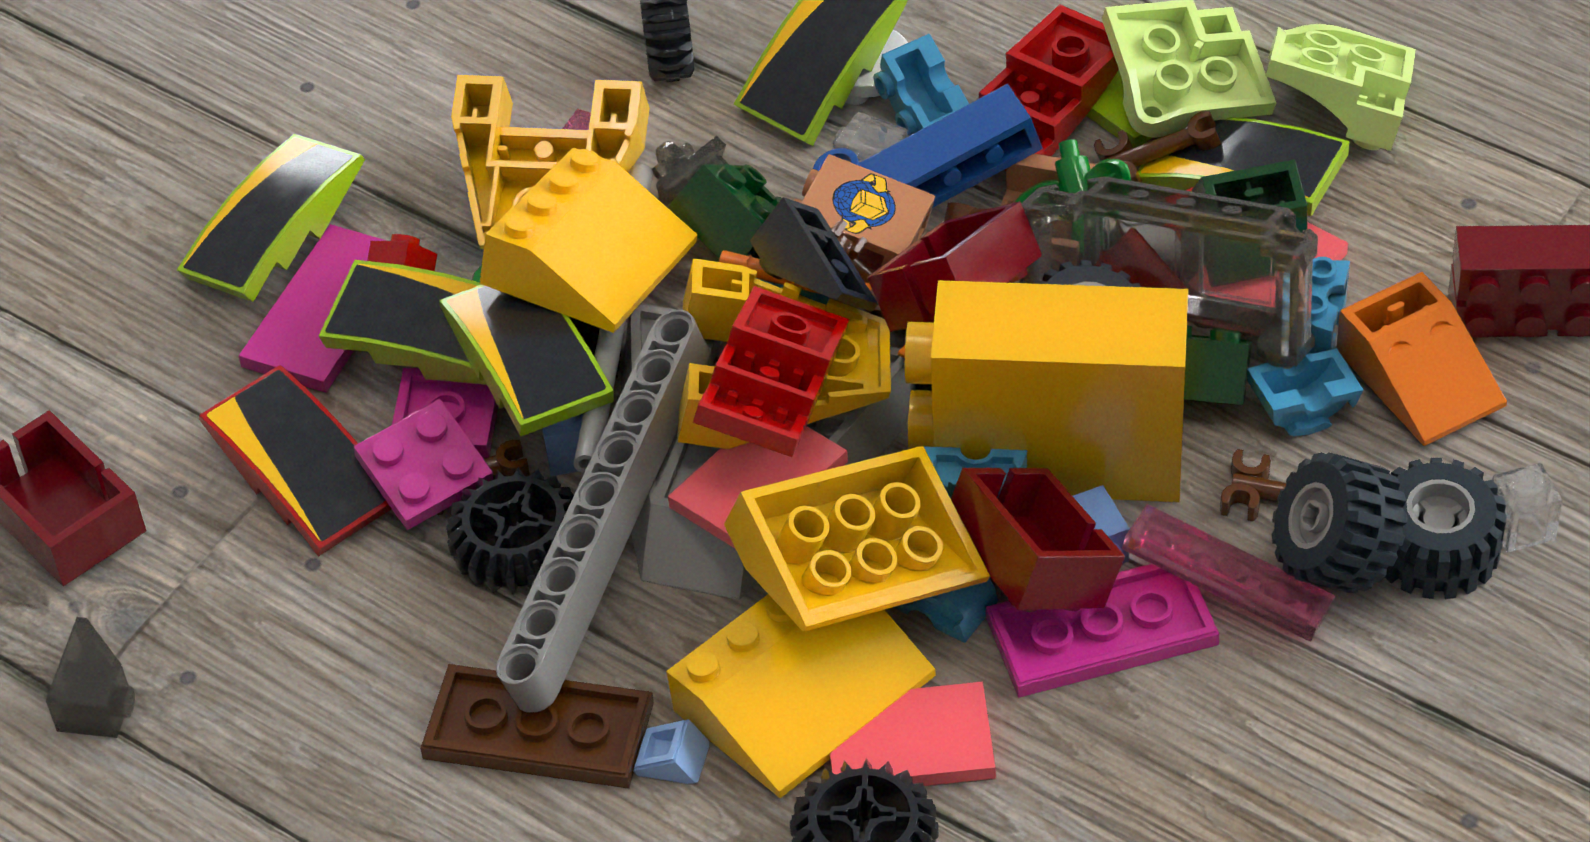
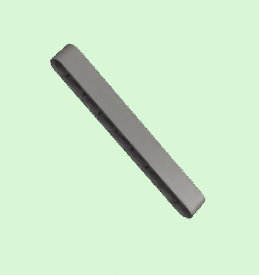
[496,309,710,712]

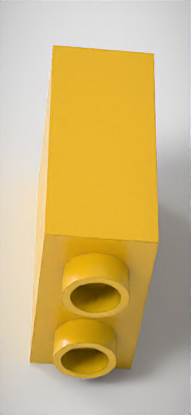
[905,280,1188,502]

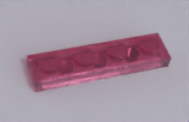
[1122,504,1335,642]

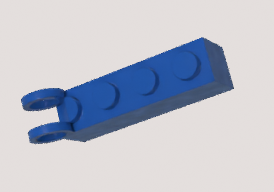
[813,84,1043,208]

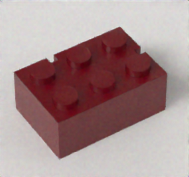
[867,201,1042,332]
[1448,225,1590,338]
[0,410,147,586]
[951,468,1125,612]

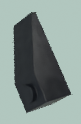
[750,197,878,311]

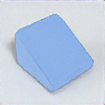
[633,719,709,784]

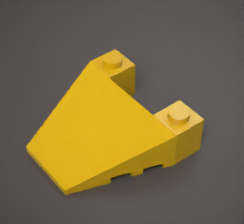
[451,75,650,249]
[678,258,891,449]

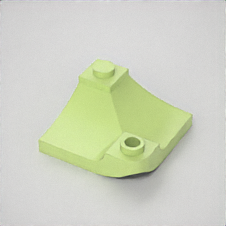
[1102,0,1276,138]
[1265,24,1416,151]

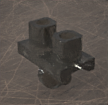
[652,136,728,209]

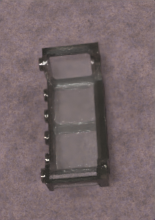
[1019,176,1318,367]

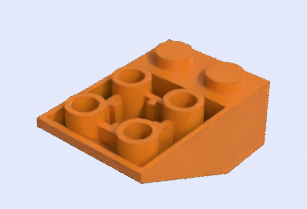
[1336,272,1507,446]

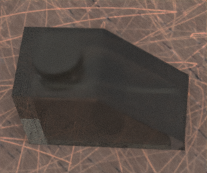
[46,617,135,738]

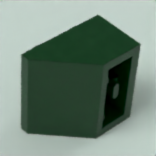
[1189,159,1307,286]
[668,164,782,259]
[1184,325,1252,405]

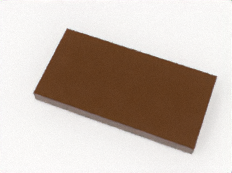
[420,664,654,789]

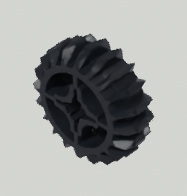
[640,0,694,83]
[446,467,574,595]
[790,758,939,842]

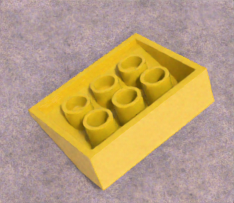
[480,148,698,333]
[724,446,990,632]
[666,594,936,798]

